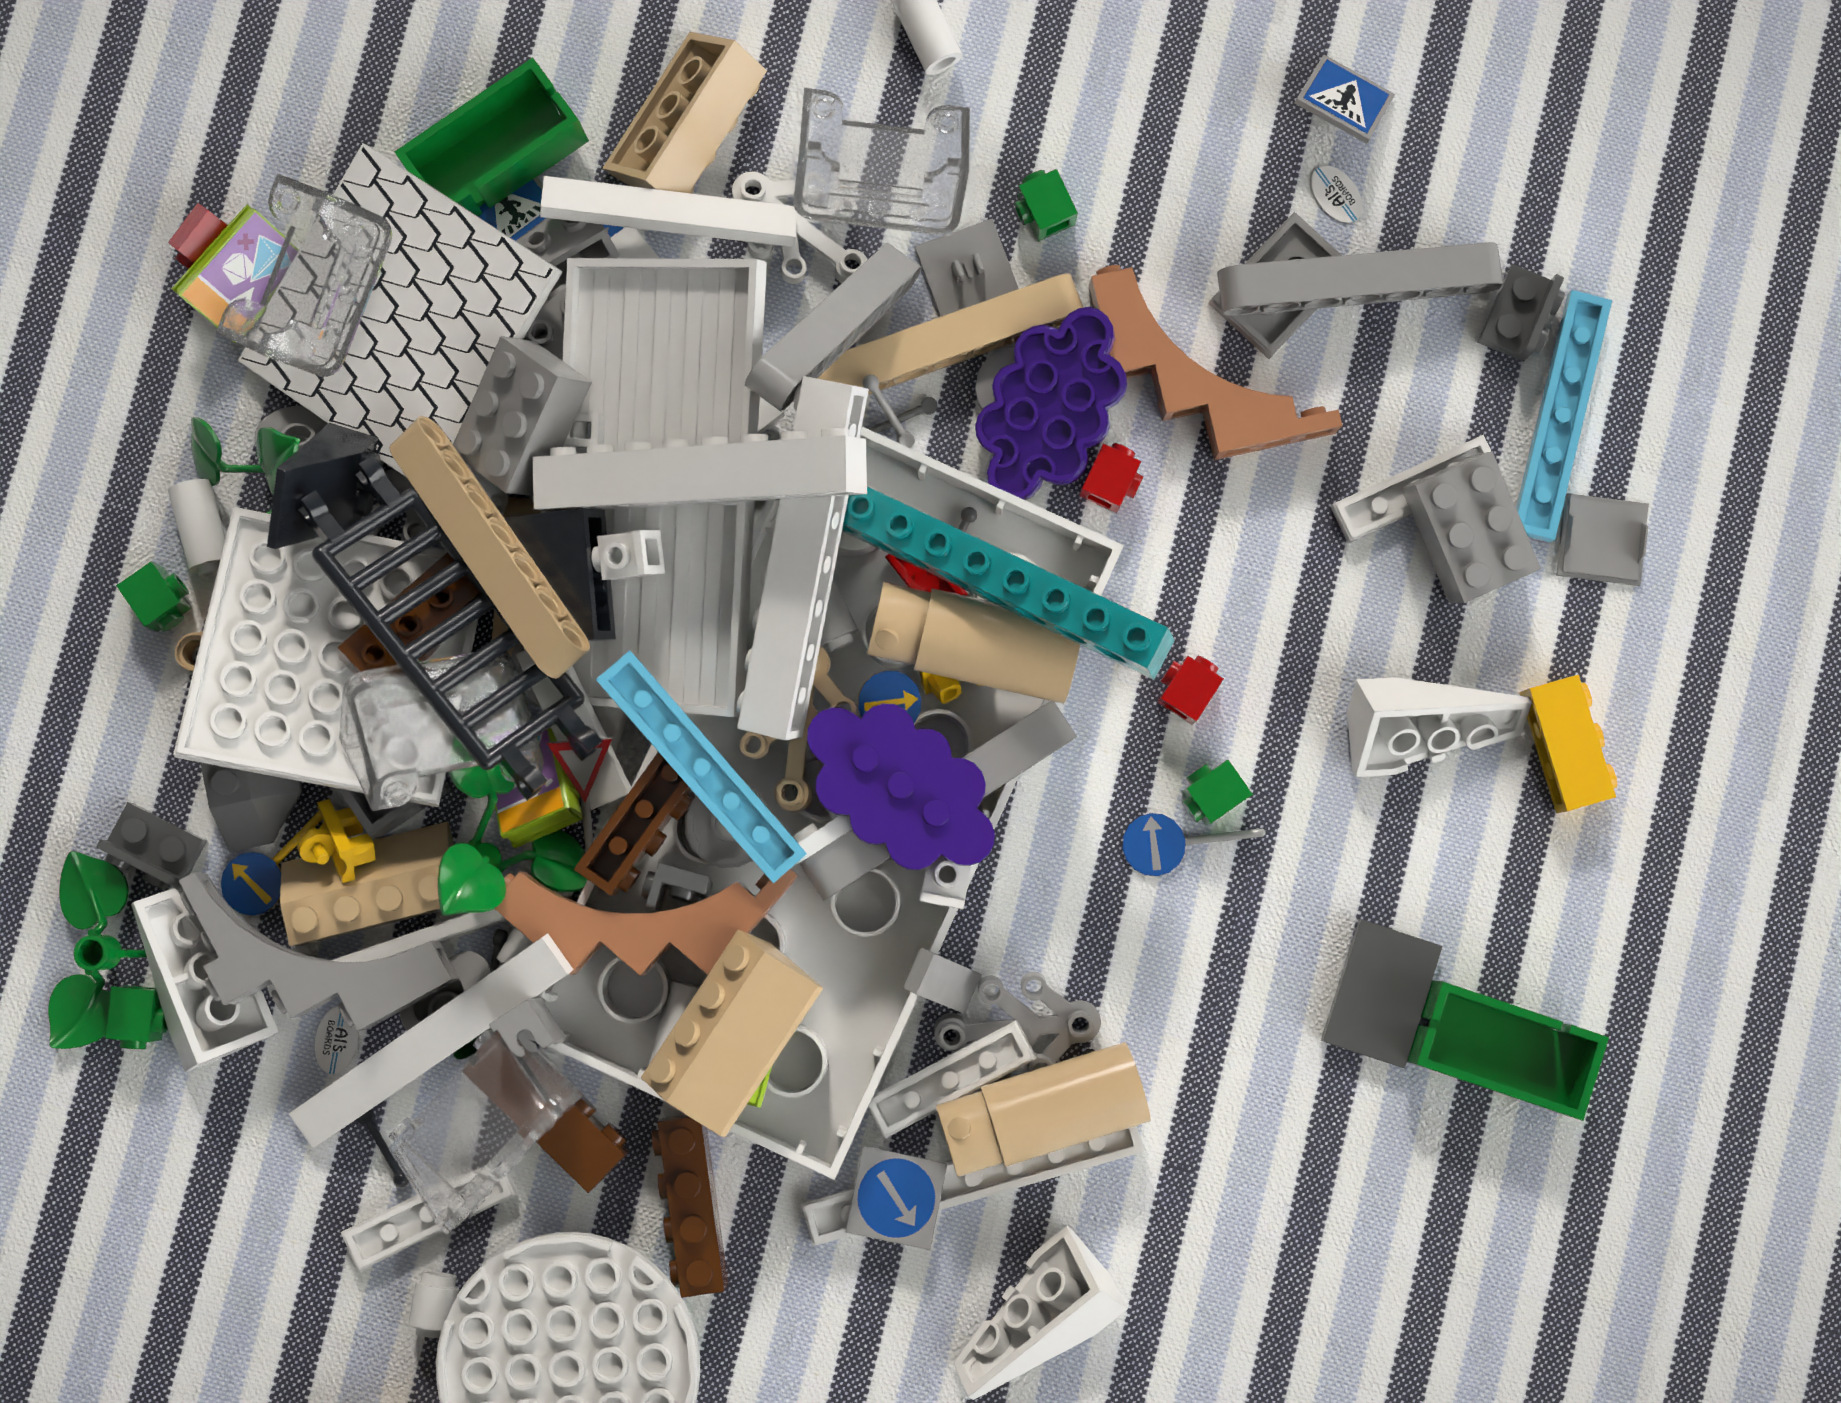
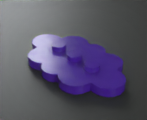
[975,307,1127,501]
[807,703,995,870]

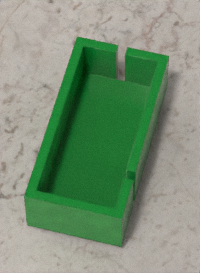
[394,57,589,216]
[1407,980,1609,1121]

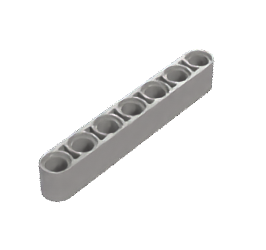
[744,242,922,412]
[1217,242,1504,316]
[800,701,1077,901]

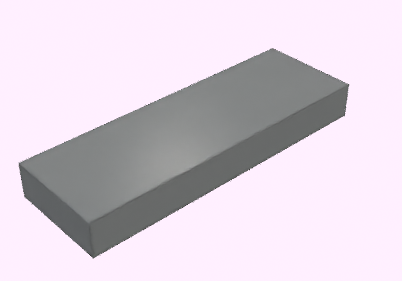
[903,948,982,1013]

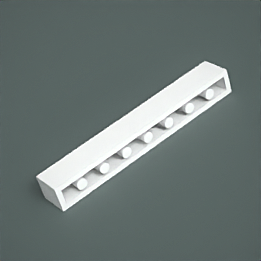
[736,376,869,741]
[533,428,867,511]

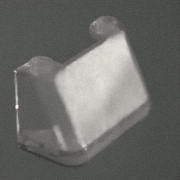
[793,88,970,235]
[216,173,392,377]
[339,652,544,811]
[388,1028,584,1235]

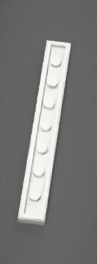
[289,934,573,1149]
[801,1126,1144,1246]

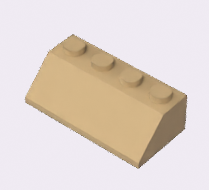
[603,32,767,194]
[280,822,454,946]
[641,929,823,1137]

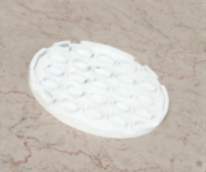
[436,1232,700,1403]

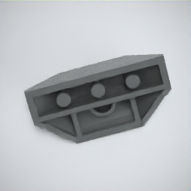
[200,762,302,852]

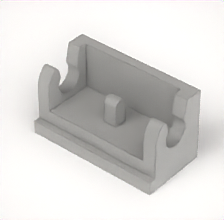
[489,997,566,1057]

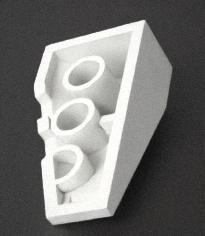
[1347,677,1532,777]
[131,888,279,1072]
[953,1226,1128,1400]

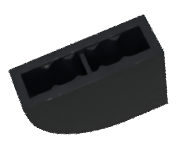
[504,508,616,641]

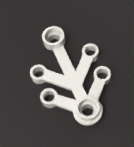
[732,171,867,284]

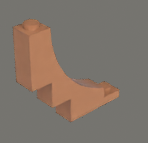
[1088,265,1343,460]
[495,868,799,976]

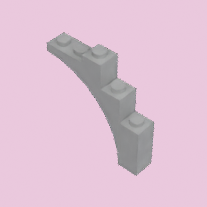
[179,872,460,1031]

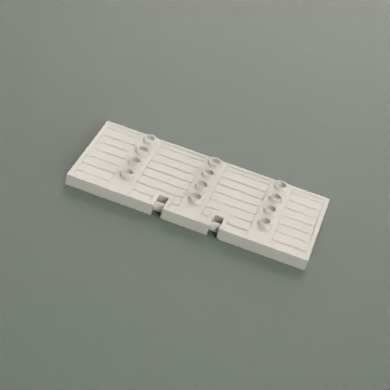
[563,258,767,717]

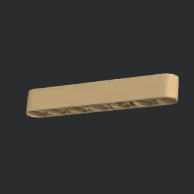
[817,273,1083,395]
[389,416,590,679]

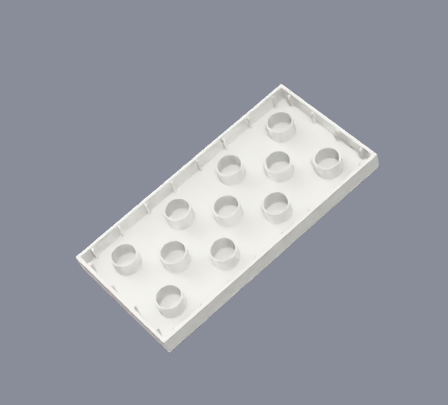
[534,427,1124,1180]

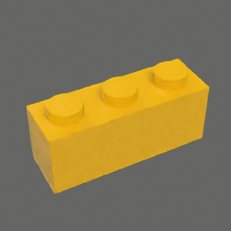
[1519,674,1617,813]

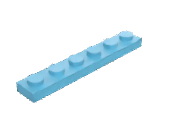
[1516,290,1612,543]
[596,650,807,883]

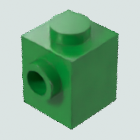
[1014,169,1078,242]
[116,561,192,632]
[1182,760,1253,825]
[105,985,168,1049]

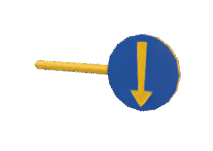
[857,670,921,723]
[221,804,333,916]

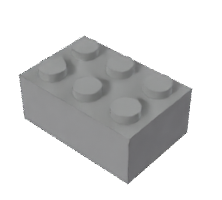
[453,336,592,495]
[1401,451,1541,603]

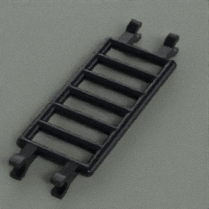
[297,455,602,801]

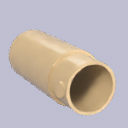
[867,582,1080,704]
[936,1042,1151,1177]

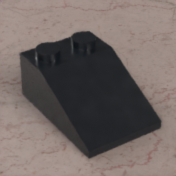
[267,423,380,549]

